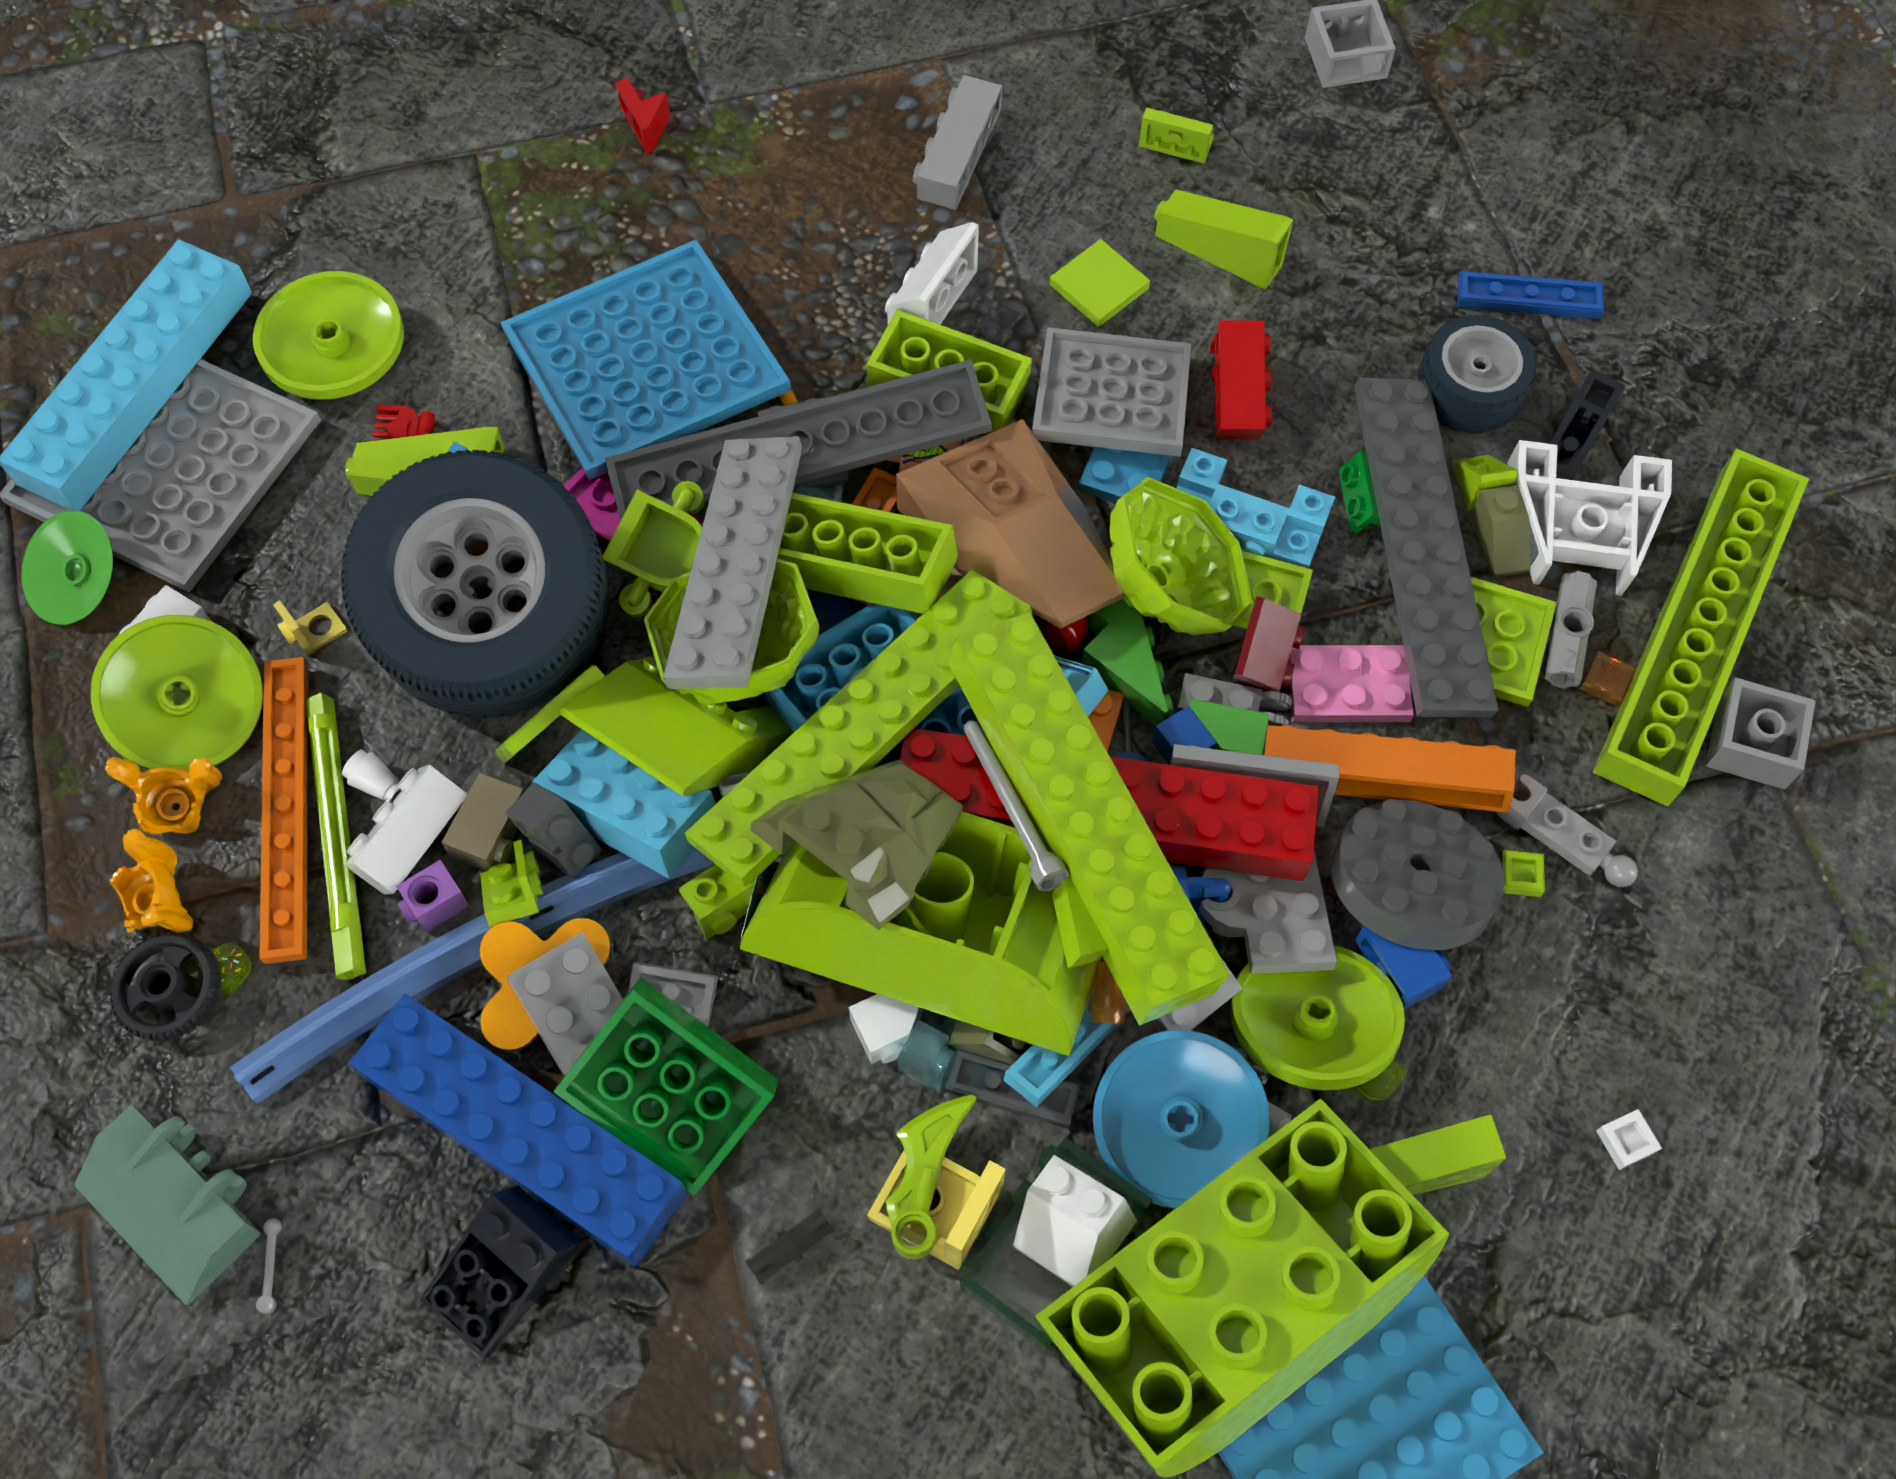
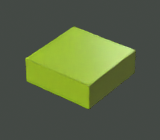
[1499,850,1545,897]

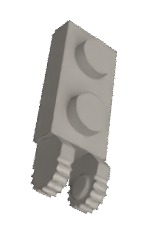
[1177,673,1293,726]

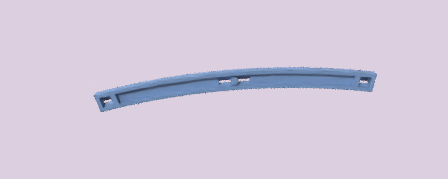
[230,849,715,1104]

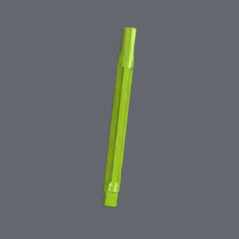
[305,692,366,980]

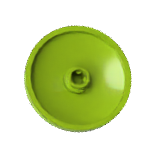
[253,271,404,400]
[91,615,263,770]
[1230,945,1405,1090]

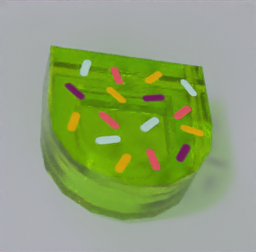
[196,943,251,996]

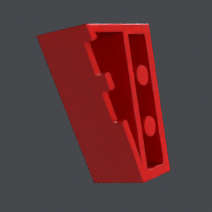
[1210,320,1272,439]

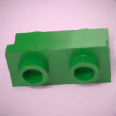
[1339,450,1381,533]

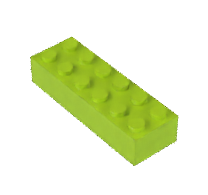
[777,493,959,614]

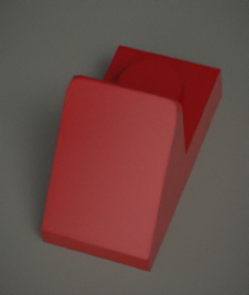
[615,78,670,153]

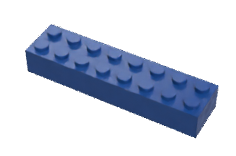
[348,993,688,1268]

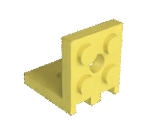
[867,1149,1006,1271]

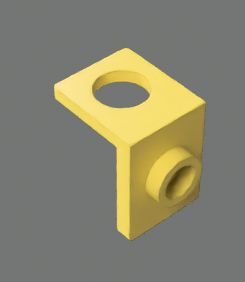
[273,600,348,656]

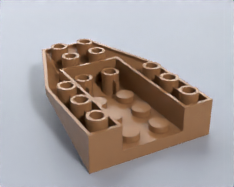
[896,419,1125,628]

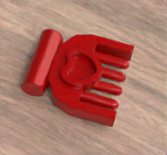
[371,404,435,441]

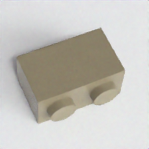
[442,772,525,871]

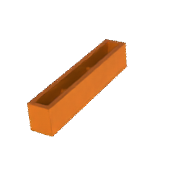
[1264,725,1516,813]

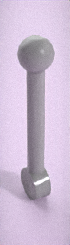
[256,1218,282,1314]

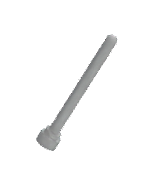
[964,721,1069,891]

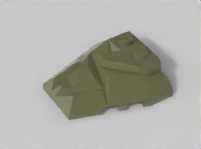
[750,760,963,930]

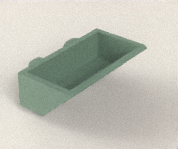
[74,1104,262,1305]

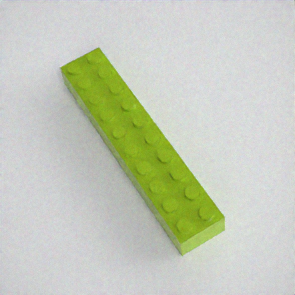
[1592,448,1809,807]
[947,612,1230,1026]

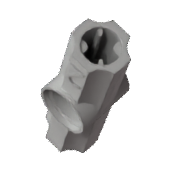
[1544,571,1597,689]

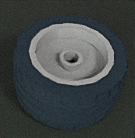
[1418,315,1537,433]

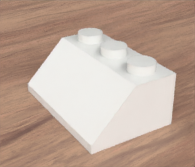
[885,222,979,325]

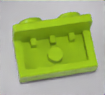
[679,864,756,940]

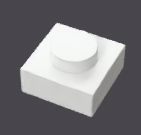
[1596,1109,1662,1170]

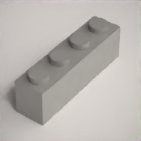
[913,75,1002,210]

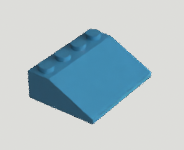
[764,603,915,732]

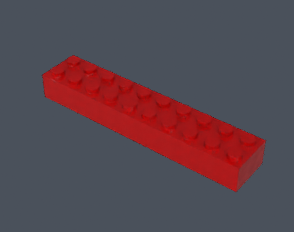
[900,729,1319,882]

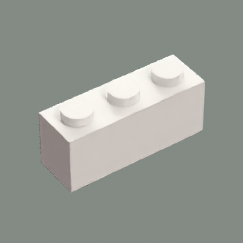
[344,765,467,895]

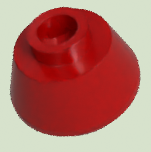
[1039,616,1089,652]

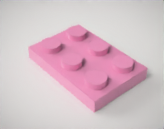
[1288,645,1414,722]

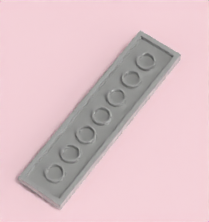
[663,436,802,689]

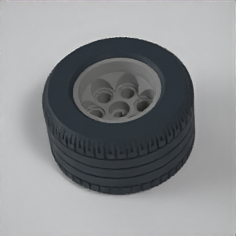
[341,450,610,718]

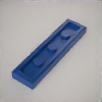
[1457,271,1604,319]

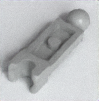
[1496,774,1638,887]

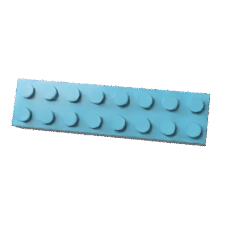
[0,239,252,511]

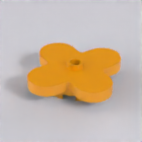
[480,918,610,1052]

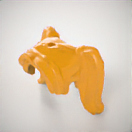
[105,757,222,834]
[110,829,193,933]

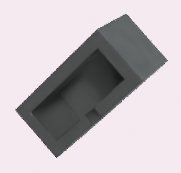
[505,783,602,879]

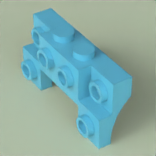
[1177,448,1335,568]

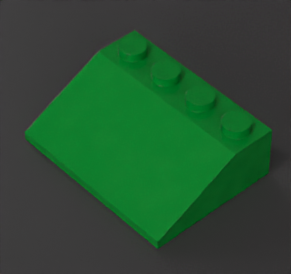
[553,977,778,1196]

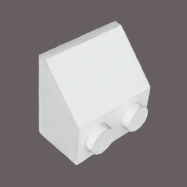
[1013,1155,1137,1287]

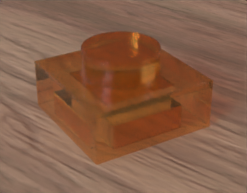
[1580,651,1635,705]

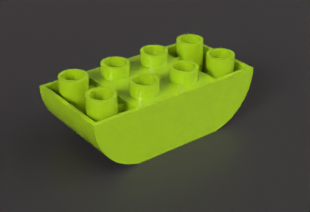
[740,812,1102,1056]
[1035,1098,1449,1478]

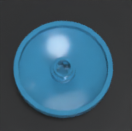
[1093,1030,1270,1208]

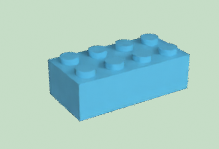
[533,729,715,879]

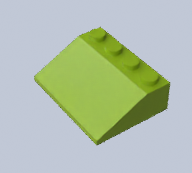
[559,656,770,796]

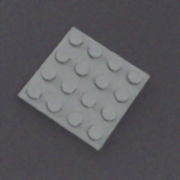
[1032,327,1191,457]

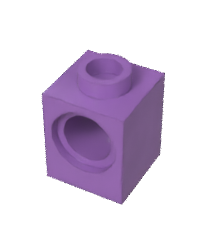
[396,860,469,932]

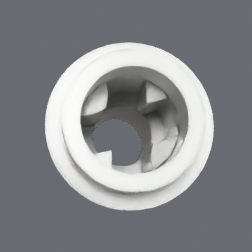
[342,750,402,803]

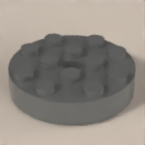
[1331,799,1504,950]

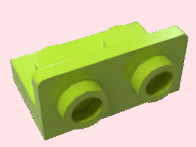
[1139,107,1214,164]
[480,840,543,928]

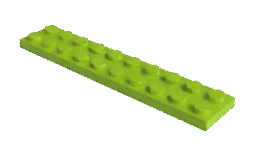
[684,569,1033,888]

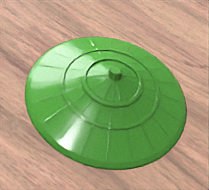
[21,511,113,625]

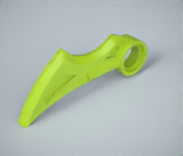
[886,1095,976,1260]

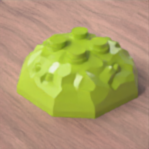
[1110,477,1253,635]
[644,559,819,706]

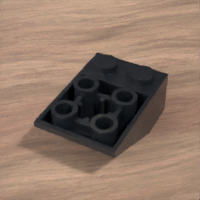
[419,1185,582,1359]

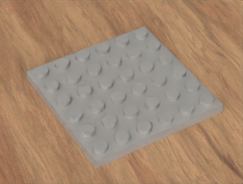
[0,359,321,593]

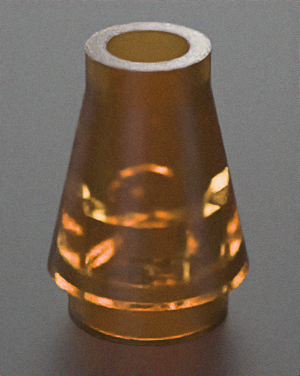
[1087,962,1130,1024]

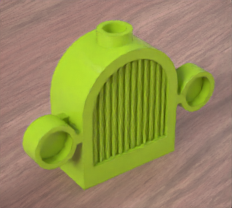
[603,481,705,617]

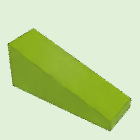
[1052,878,1108,969]

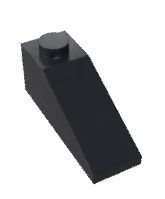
[1549,369,1626,480]

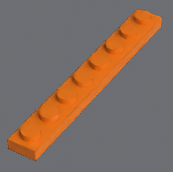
[260,657,308,964]

